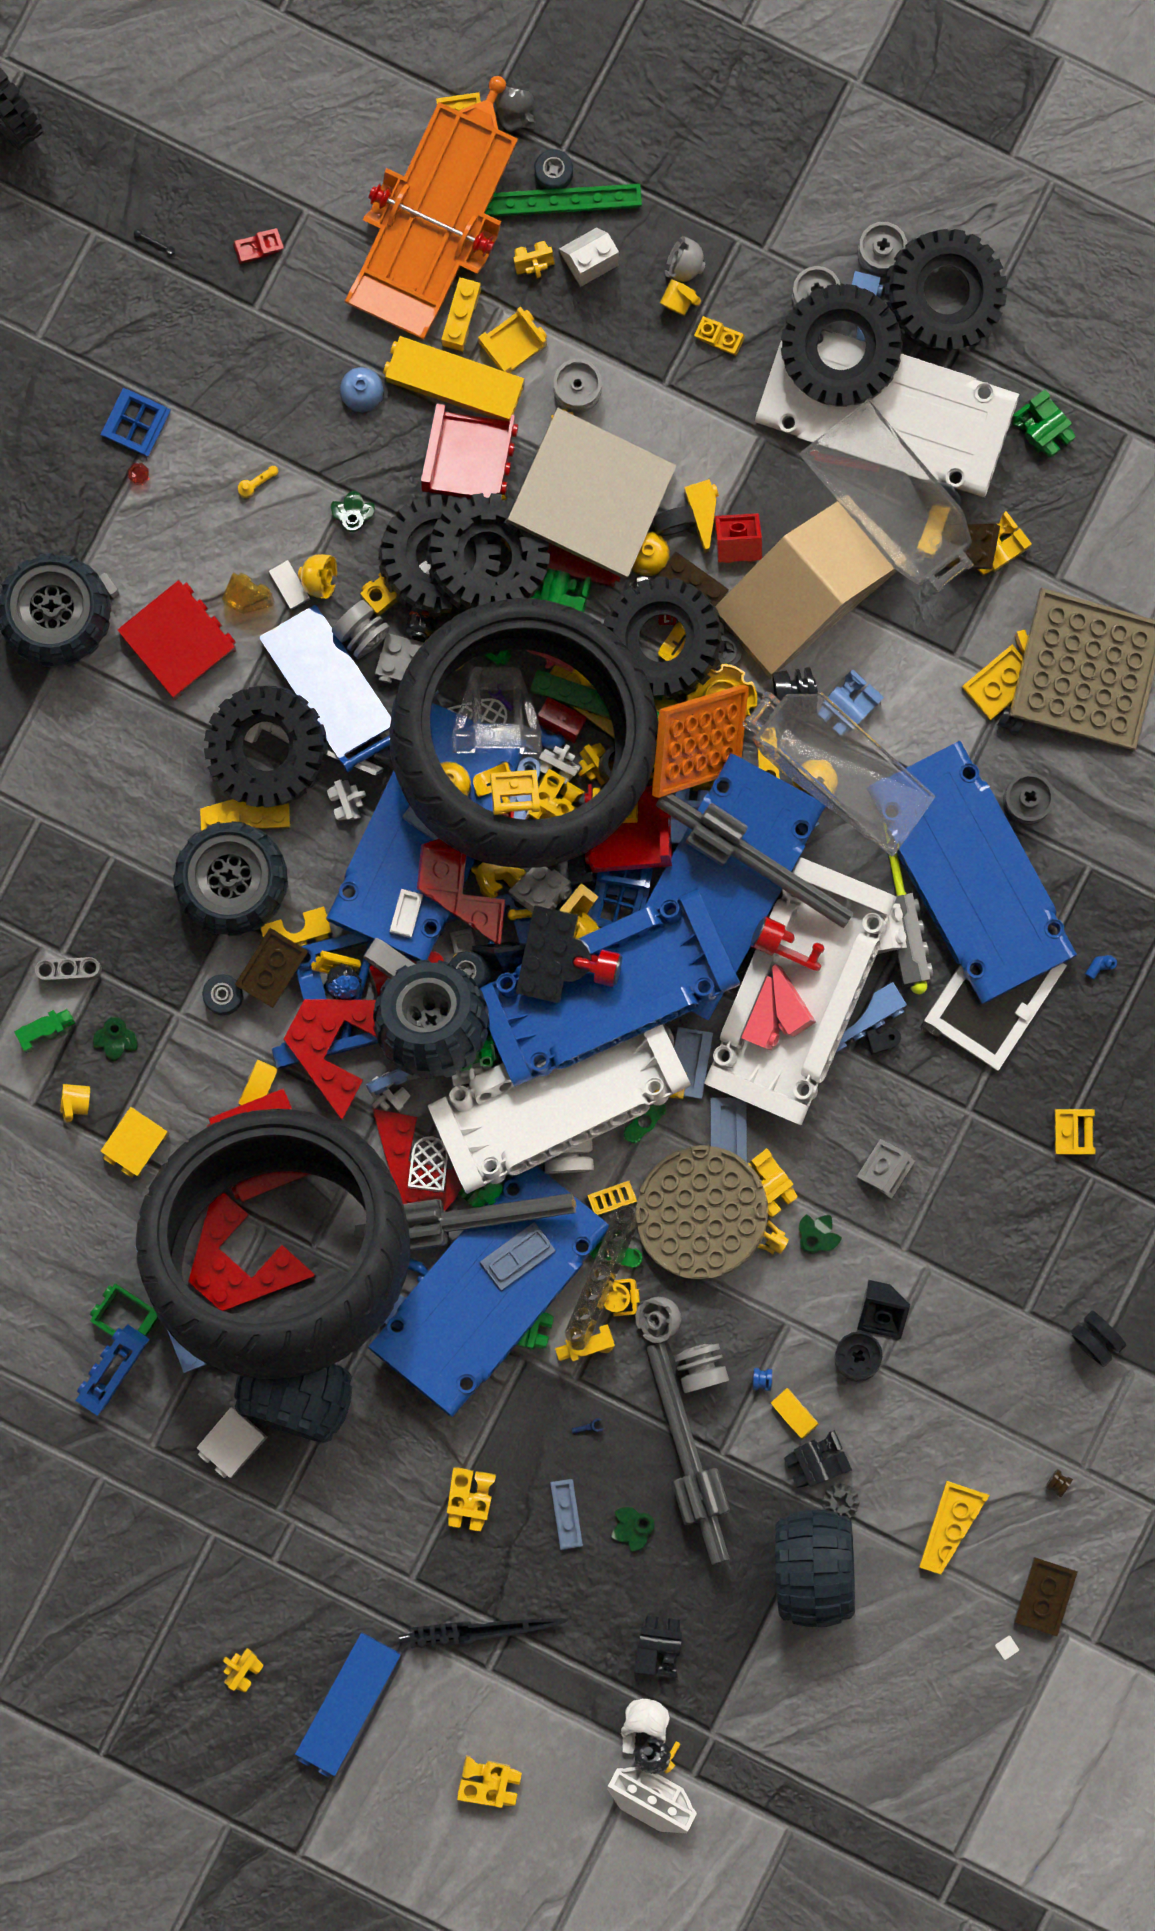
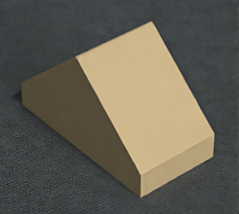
[715,495,905,679]

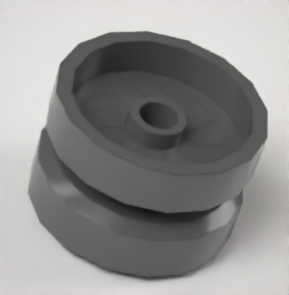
[1003,773,1055,825]

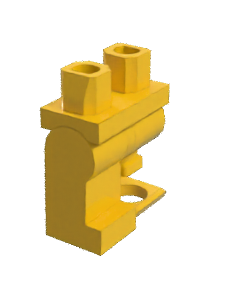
[978,511,1032,576]
[525,769,585,820]
[748,1148,797,1218]
[555,1324,615,1362]
[447,1467,496,1531]
[457,1755,522,1808]

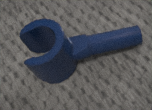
[572,1418,604,1434]

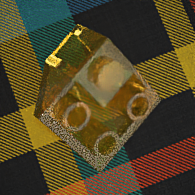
[222,572,275,614]

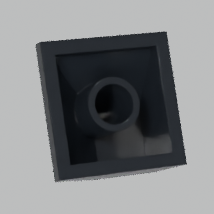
[472,941,526,974]
[857,1280,910,1339]

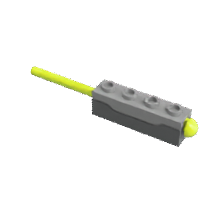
[883,824,933,994]

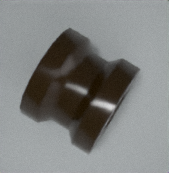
[1045,1469,1073,1498]

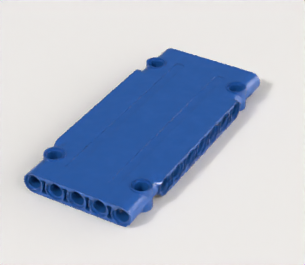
[326,703,527,962]
[866,741,1077,1004]
[643,753,826,1021]
[479,889,741,1087]
[368,1166,611,1417]

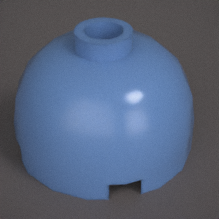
[340,367,384,413]

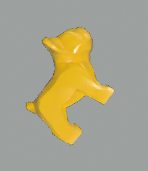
[471,862,526,898]

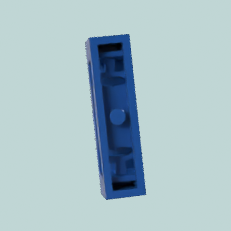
[75,1324,150,1416]

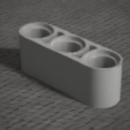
[363,938,415,979]
[35,957,102,982]

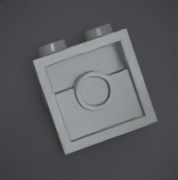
[375,633,424,684]
[509,867,572,913]

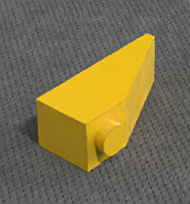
[684,479,719,553]

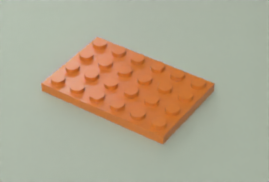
[652,685,749,798]

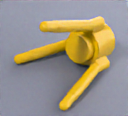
[757,1219,789,1254]

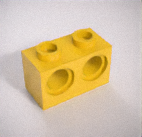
[360,573,397,617]

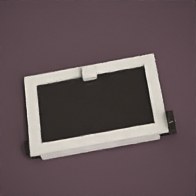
[920,963,1067,1071]

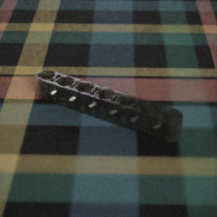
[565,1205,637,1351]

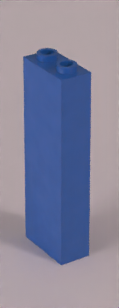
[295,1632,401,1777]

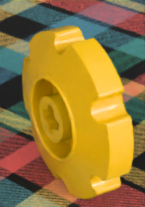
[686,664,757,726]

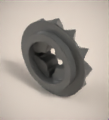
[717,634,742,668]
[823,1484,859,1518]

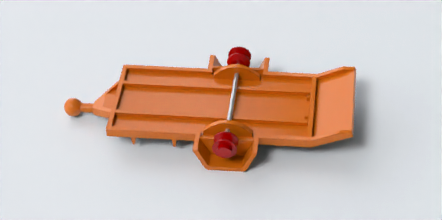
[345,76,518,339]

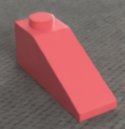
[772,964,816,1037]
[741,976,780,1051]

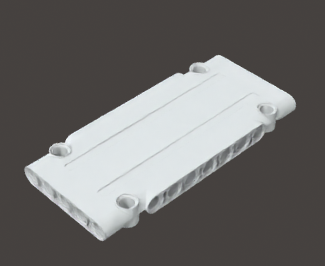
[755,330,1020,497]
[704,857,897,1125]
[428,1024,691,1194]

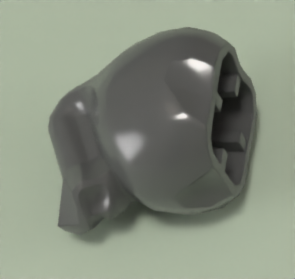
[495,86,536,132]

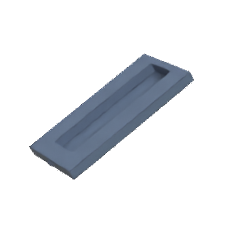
[674,1027,713,1099]
[711,1097,747,1162]
[480,1222,556,1291]

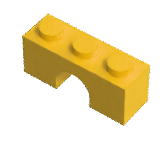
[441,277,481,352]
[261,906,332,946]

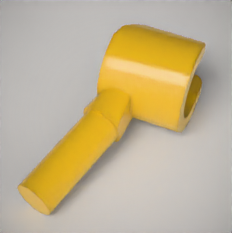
[664,1741,681,1774]

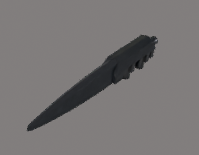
[399,1618,568,1648]

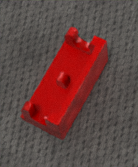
[536,697,587,744]

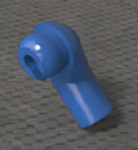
[533,725,565,749]
[1085,955,1117,980]
[407,1258,429,1282]

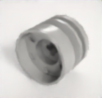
[331,600,391,659]
[674,1344,729,1393]

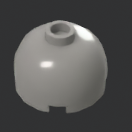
[665,236,705,282]
[635,1297,681,1343]

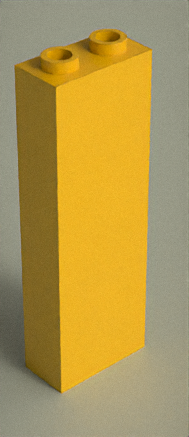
[383,336,525,422]

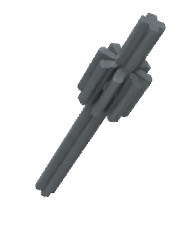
[655,794,854,928]
[354,1193,576,1252]
[647,1342,730,1565]

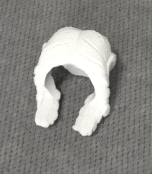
[621,1699,669,1754]

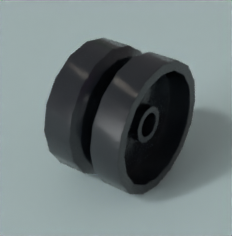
[1069,1310,1127,1367]

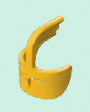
[658,622,686,661]
[473,762,511,815]

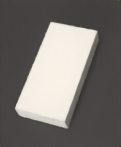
[269,560,310,610]
[390,889,423,938]

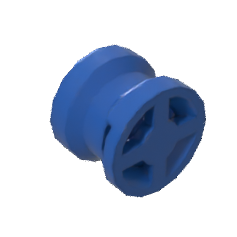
[753,1368,772,1391]

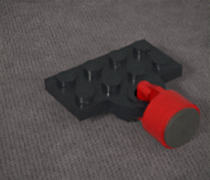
[516,905,623,1003]

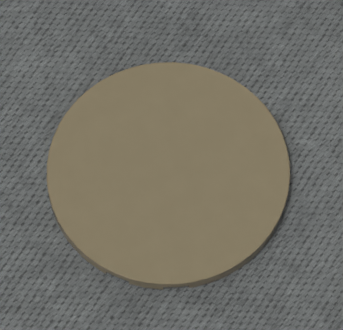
[635,1145,768,1280]

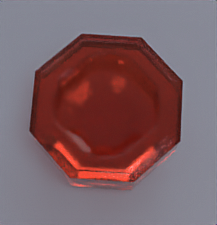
[128,463,150,485]

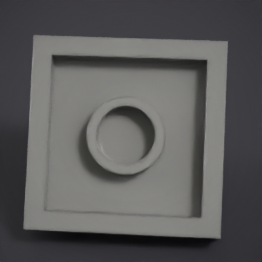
[857,1139,915,1199]

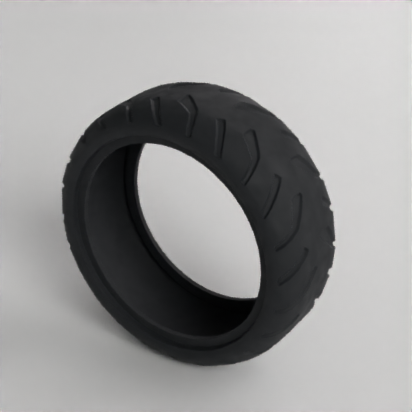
[389,598,658,868]
[136,1108,410,1379]

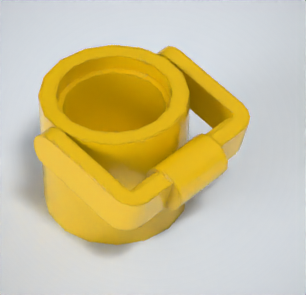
[660,279,702,316]
[60,1084,90,1123]
[601,1279,640,1316]

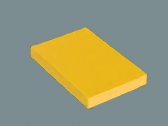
[961,644,1023,721]

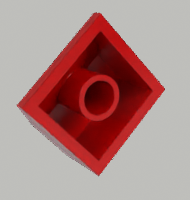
[715,513,762,563]

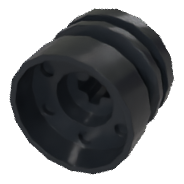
[772,667,818,719]
[835,1331,883,1382]

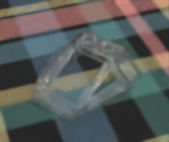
[452,667,541,754]

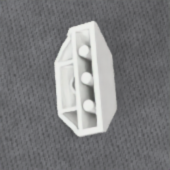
[607,1766,697,1833]

